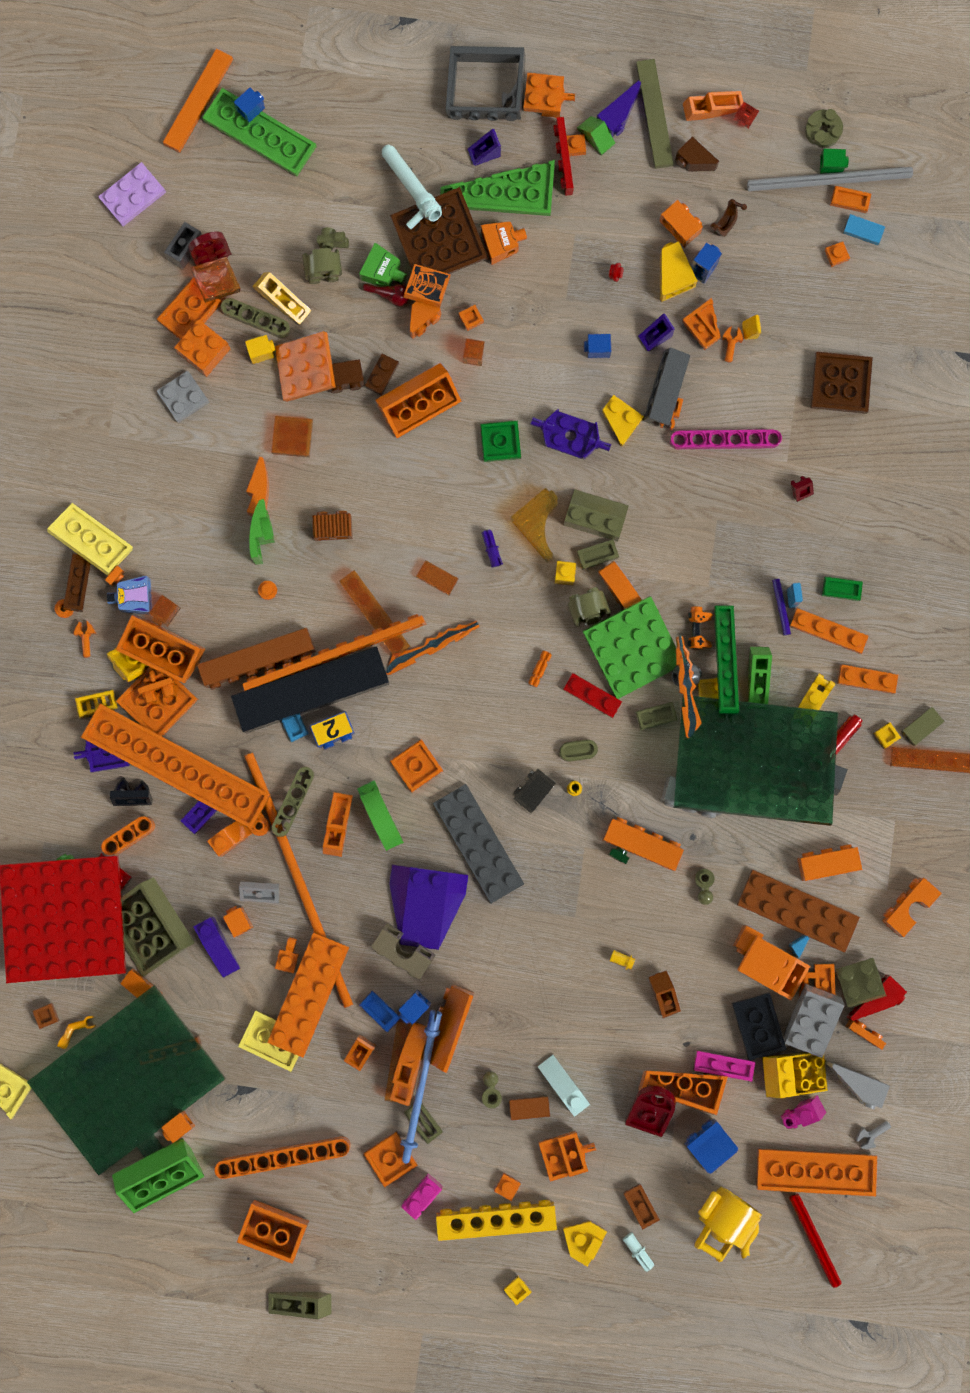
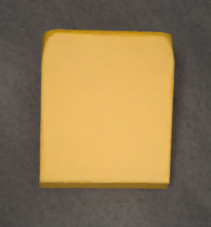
[742,315,761,340]

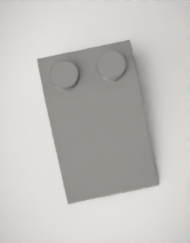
[825,1060,890,1110]

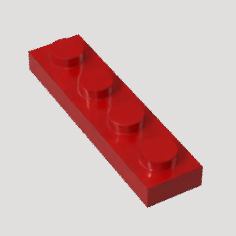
[553,117,574,196]

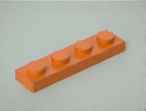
[790,608,868,654]

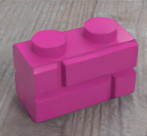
[401,1173,443,1220]

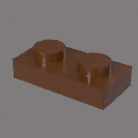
[365,353,399,396]

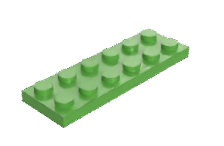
[202,88,317,177]

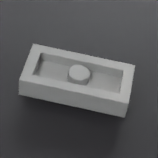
[239,882,280,903]

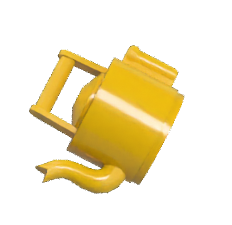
[694,1186,762,1262]

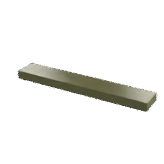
[636,59,674,169]

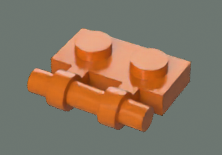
[799,964,836,996]

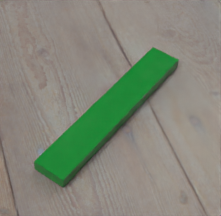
[714,605,739,713]

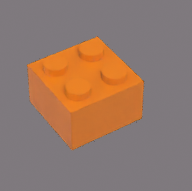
[174,319,230,377]

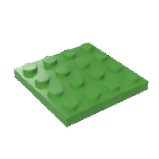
[582,596,684,699]

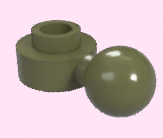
[694,869,715,905]
[482,1071,502,1108]

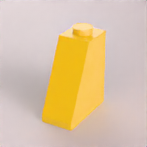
[660,241,698,302]

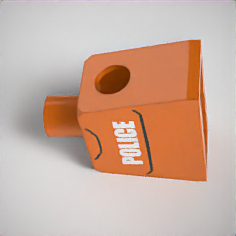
[481,222,527,265]

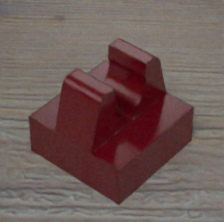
[791,476,814,502]

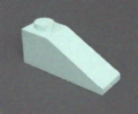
[538,1055,590,1117]

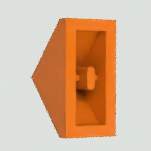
[344,1035,376,1071]

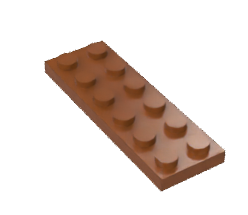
[737,870,860,953]

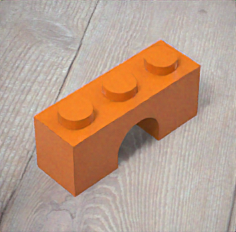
[882,878,942,937]

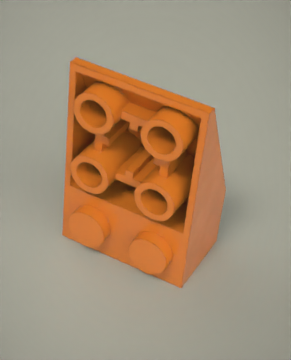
[737,936,810,1001]

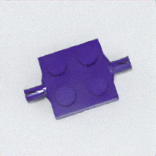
[74,741,130,773]

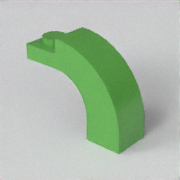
[357,780,404,851]

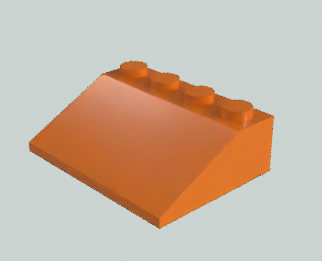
[430,985,474,1073]

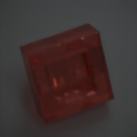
[733,102,759,129]

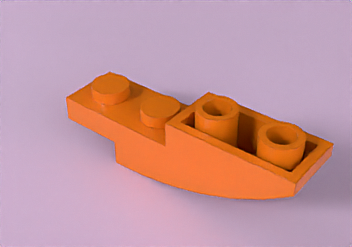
[390,1022,427,1106]

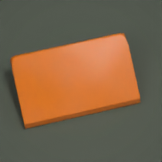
[120,968,163,1008]

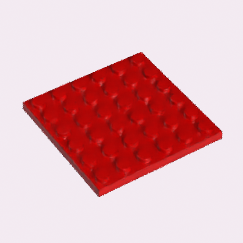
[0,855,126,983]

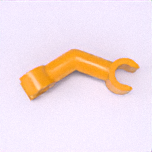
[57,1016,96,1049]

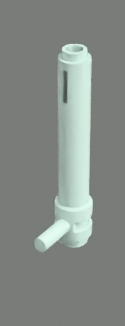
[382,145,442,229]

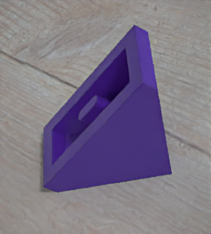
[468,129,501,166]
[638,313,675,351]

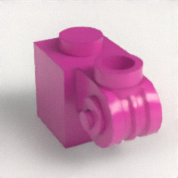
[781,1095,826,1129]

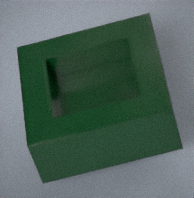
[608,847,630,864]

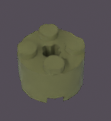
[302,248,342,284]
[568,587,611,627]

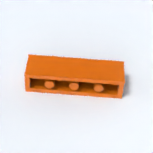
[603,817,684,871]

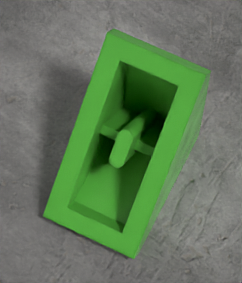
[577,116,615,156]

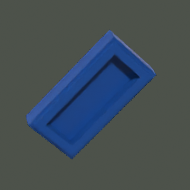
[359,991,400,1032]

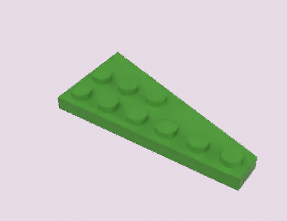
[440,160,555,216]

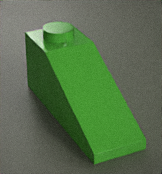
[748,647,772,709]

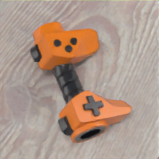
[688,606,713,650]

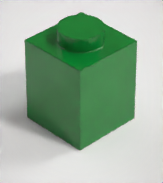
[820,148,849,174]

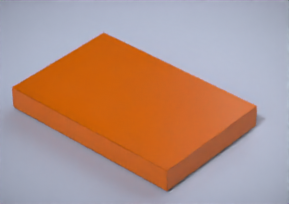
[157,278,222,340]

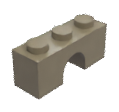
[371,923,436,980]

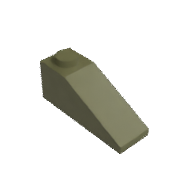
[269,1292,332,1319]

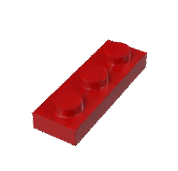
[563,673,622,719]

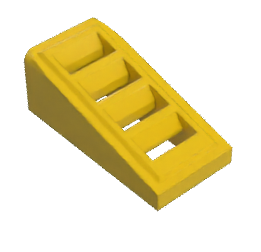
[75,690,118,719]

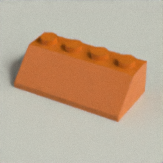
[375,363,462,438]
[116,615,206,683]

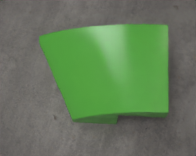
[249,499,275,565]

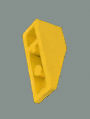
[252,272,311,325]

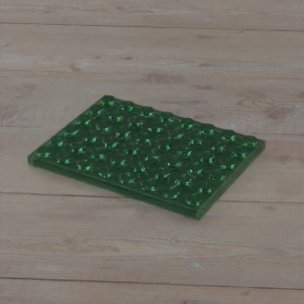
[673,695,838,826]
[27,985,226,1176]

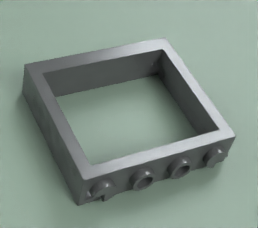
[446,46,526,121]

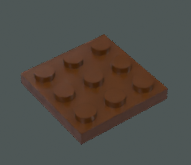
[811,352,873,414]

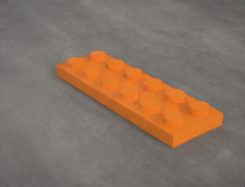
[267,932,350,1058]
[756,1148,877,1197]

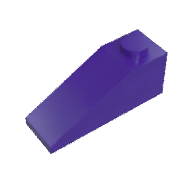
[597,80,641,137]
[193,917,241,978]

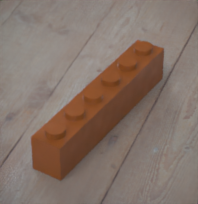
[197,628,316,690]

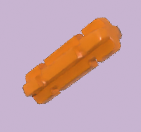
[528,651,552,687]

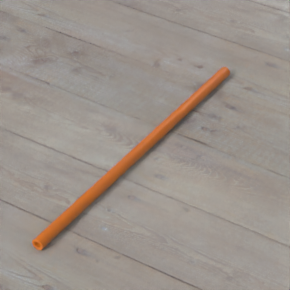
[244,753,353,1008]

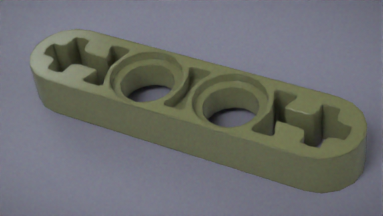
[221,298,290,338]
[271,767,314,837]

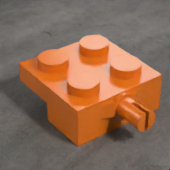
[523,73,575,118]
[538,1130,596,1182]

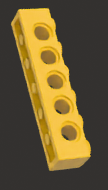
[436,1200,557,1241]

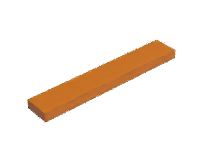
[163,48,233,153]

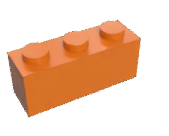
[797,844,863,881]

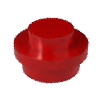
[609,263,624,282]

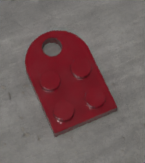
[188,231,232,268]
[625,1086,676,1137]

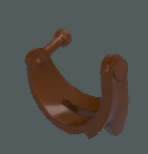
[710,199,747,237]

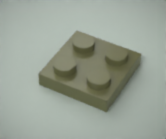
[836,958,886,1007]

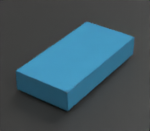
[843,214,885,245]
[786,583,803,608]
[282,715,309,742]

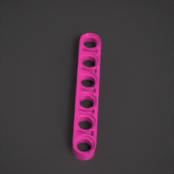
[670,429,782,450]

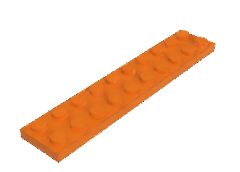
[81,704,270,829]

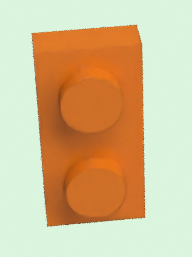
[845,1020,886,1050]

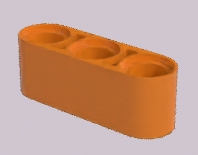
[101,816,155,856]

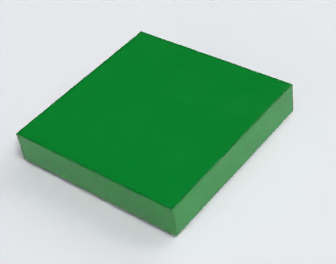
[480,421,521,462]

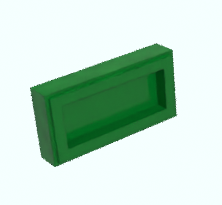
[822,577,863,601]

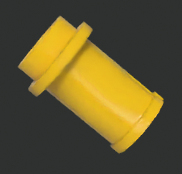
[567,781,582,796]
[609,950,635,970]

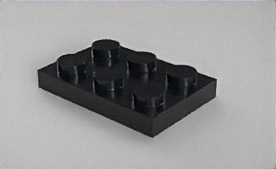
[731,992,787,1061]

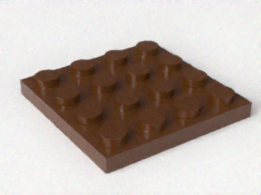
[390,187,488,274]

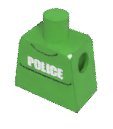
[359,243,407,286]

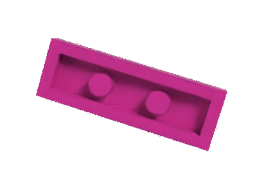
[693,1050,755,1082]

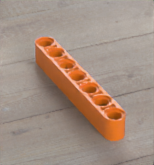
[214,1136,351,1179]

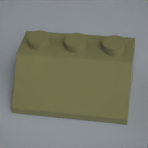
[564,489,629,542]

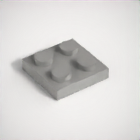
[157,370,210,423]

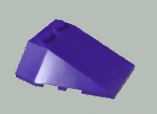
[389,865,468,950]

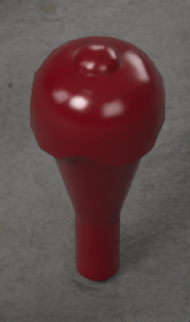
[363,283,409,306]

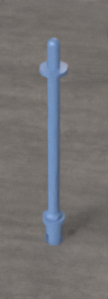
[400,1010,442,1164]

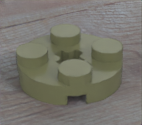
[805,109,843,148]

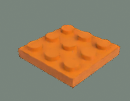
[275,331,336,402]
[116,667,198,737]

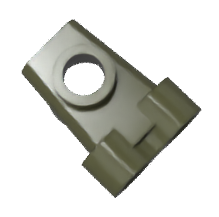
[317,227,349,250]

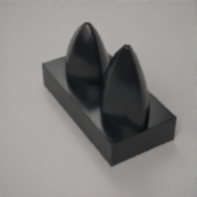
[110,777,152,806]

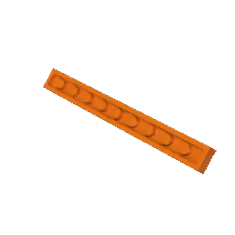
[243,614,427,691]

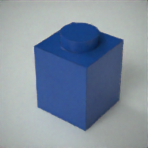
[234,87,265,123]
[584,334,611,358]

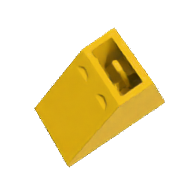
[762,1052,828,1098]

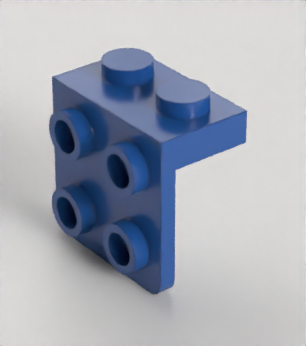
[684,1119,738,1174]

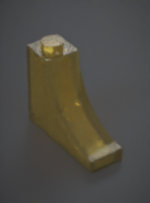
[511,488,558,563]

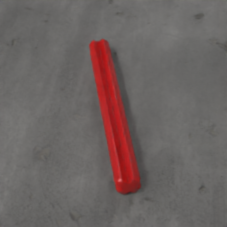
[789,1193,842,1288]

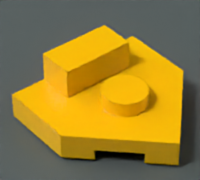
[107,648,147,682]
[563,1220,607,1267]

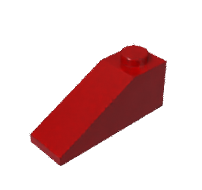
[846,975,907,1021]

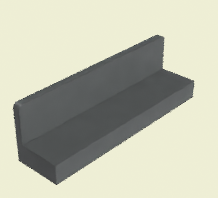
[643,347,690,426]

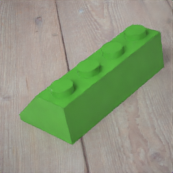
[112,1138,204,1213]

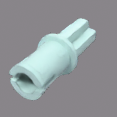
[622,1232,654,1272]

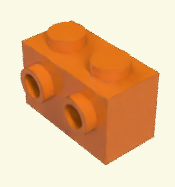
[659,200,703,248]

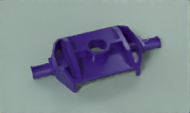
[530,409,611,459]

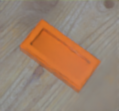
[830,186,871,213]

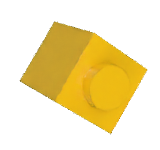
[245,335,276,364]
[554,561,576,586]

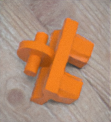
[137,670,176,704]

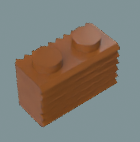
[312,511,353,541]

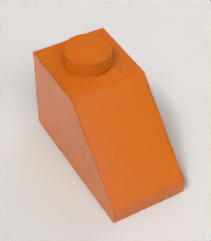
[207,821,253,857]

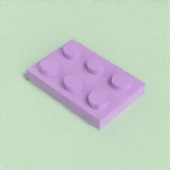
[98,162,166,226]

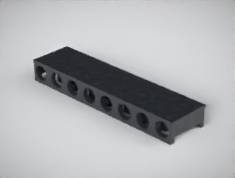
[231,646,389,734]

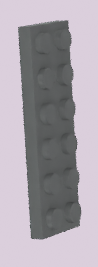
[433,784,524,904]

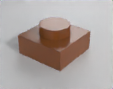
[33,1003,59,1029]

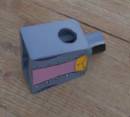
[107,576,153,615]

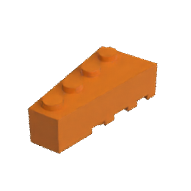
[638,1071,728,1115]

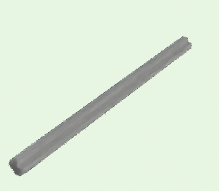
[747,167,913,191]

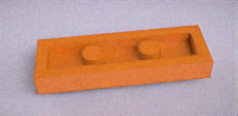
[837,664,898,694]

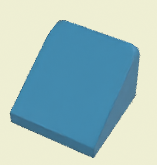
[788,935,809,958]

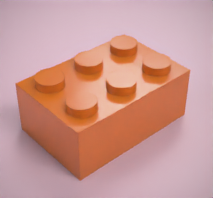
[237,1200,309,1264]

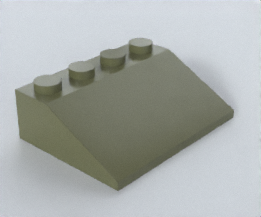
[121,877,195,977]

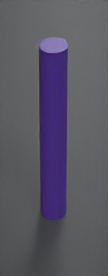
[772,579,791,636]

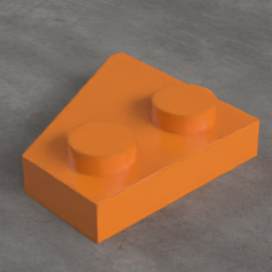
[682,298,720,350]

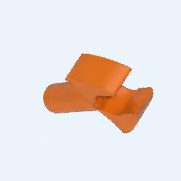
[722,326,743,363]
[74,621,96,658]

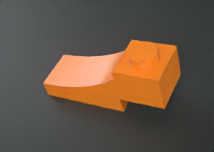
[323,792,353,857]

